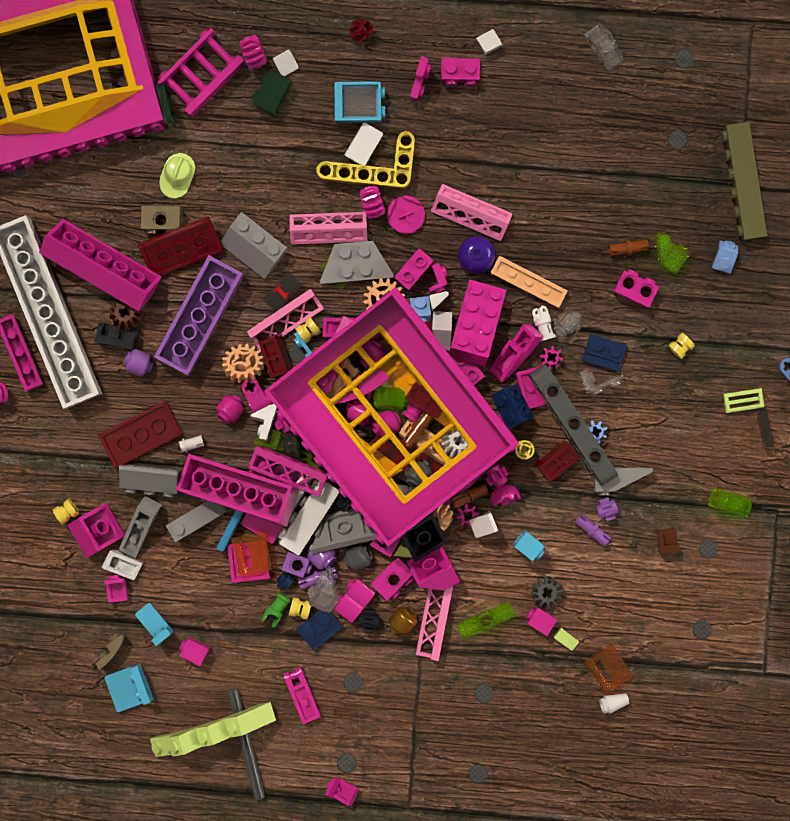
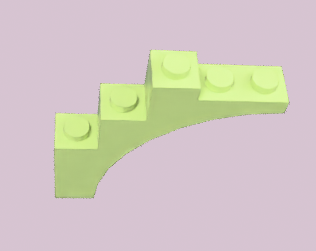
[150,702,276,757]

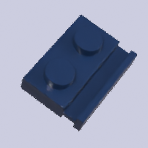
[582,334,627,372]
[296,605,343,651]

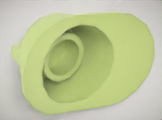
[159,153,195,198]

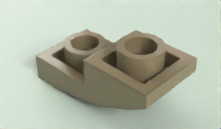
[95,633,126,670]

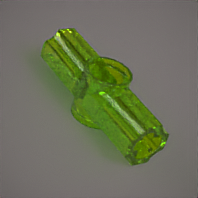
[456,601,516,640]

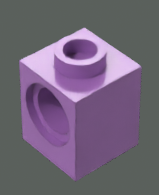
[282,551,312,578]

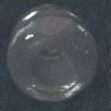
[554,310,582,338]

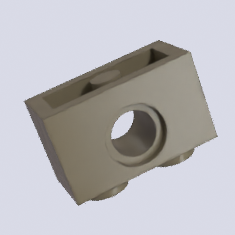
[141,206,182,234]

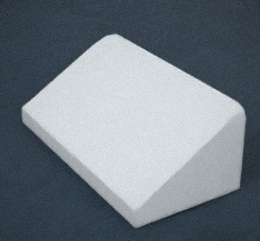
[345,122,383,166]

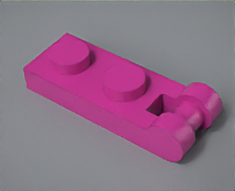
[283,667,321,724]

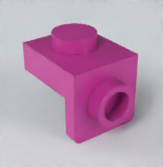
[428,263,448,294]
[104,574,128,603]
[325,778,359,806]

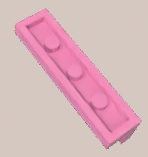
[431,184,512,241]
[290,212,367,244]
[247,289,324,351]
[416,586,453,661]

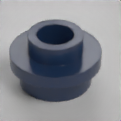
[277,572,294,590]

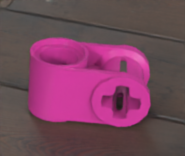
[242,378,270,413]

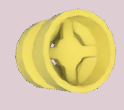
[295,317,321,344]
[668,333,695,359]
[514,440,534,459]
[53,499,79,525]
[289,597,312,620]

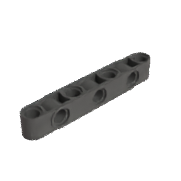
[529,364,618,486]

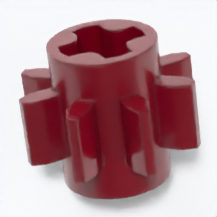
[349,18,373,43]

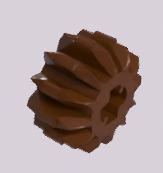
[109,301,142,331]

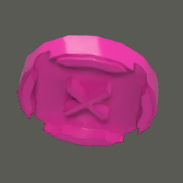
[387,195,425,234]

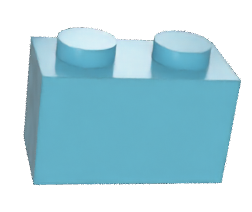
[513,529,545,561]

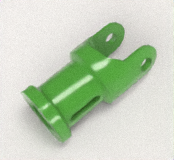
[261,592,292,628]

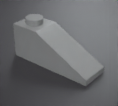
[593,467,653,495]
[119,496,162,559]
[166,501,227,542]

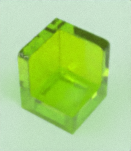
[254,429,282,450]

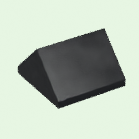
[401,512,448,562]

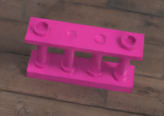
[157,28,245,117]

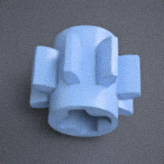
[588,420,607,443]

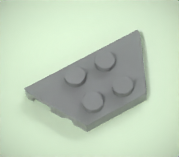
[320,241,394,284]
[310,510,377,554]

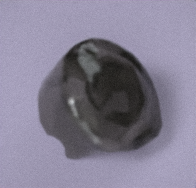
[281,432,303,460]

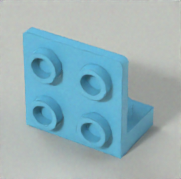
[105,663,153,712]

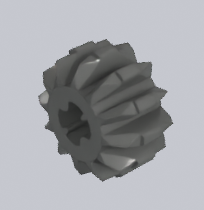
[530,576,563,609]

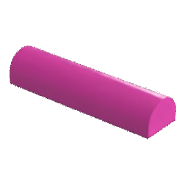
[0,314,43,392]

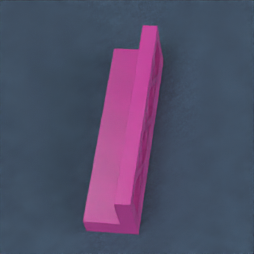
[248,445,329,497]

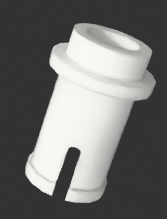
[179,435,204,453]

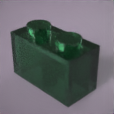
[252,69,292,117]

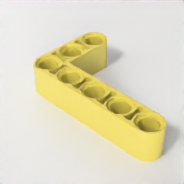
[317,131,415,189]

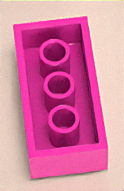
[449,279,506,367]

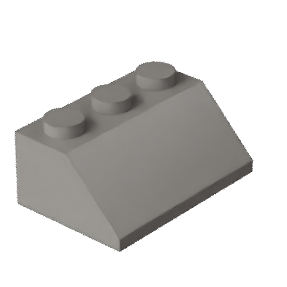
[221,212,288,279]
[119,464,182,497]

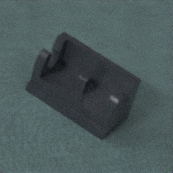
[94,322,139,350]

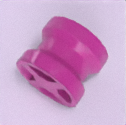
[402,401,424,423]

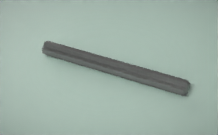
[228,688,265,800]

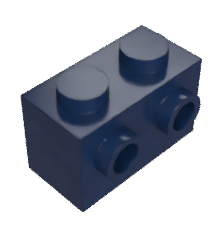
[491,384,534,430]

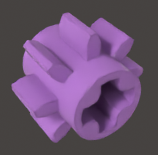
[596,497,619,522]

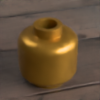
[389,606,417,635]

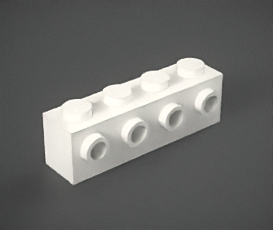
[278,479,339,556]

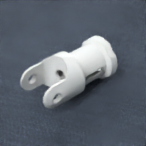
[532,306,556,342]

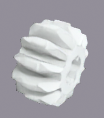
[441,428,469,459]

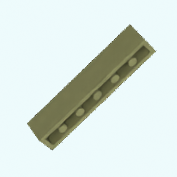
[721,122,768,241]

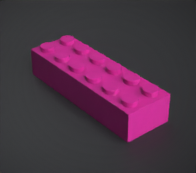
[39,219,162,311]
[176,454,299,527]

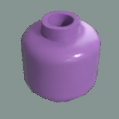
[123,349,153,377]
[307,543,336,570]

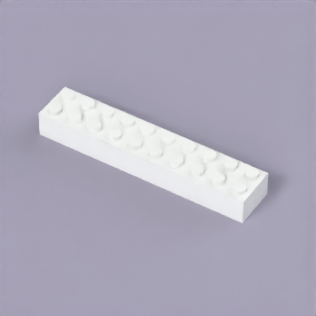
[0,215,102,409]

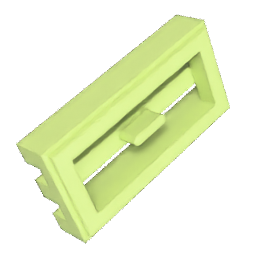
[723,388,764,413]

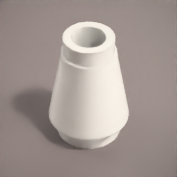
[599,693,629,714]

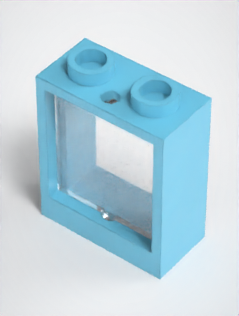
[335,82,385,123]

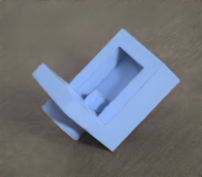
[712,241,738,273]
[410,296,432,324]

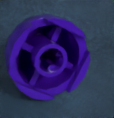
[458,236,495,274]

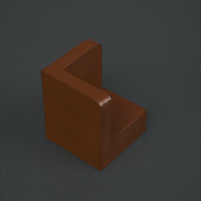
[656,528,680,554]

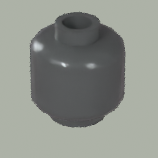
[404,459,433,488]
[343,543,373,571]

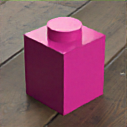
[526,606,557,636]
[179,637,210,666]

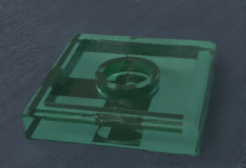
[156,83,177,128]

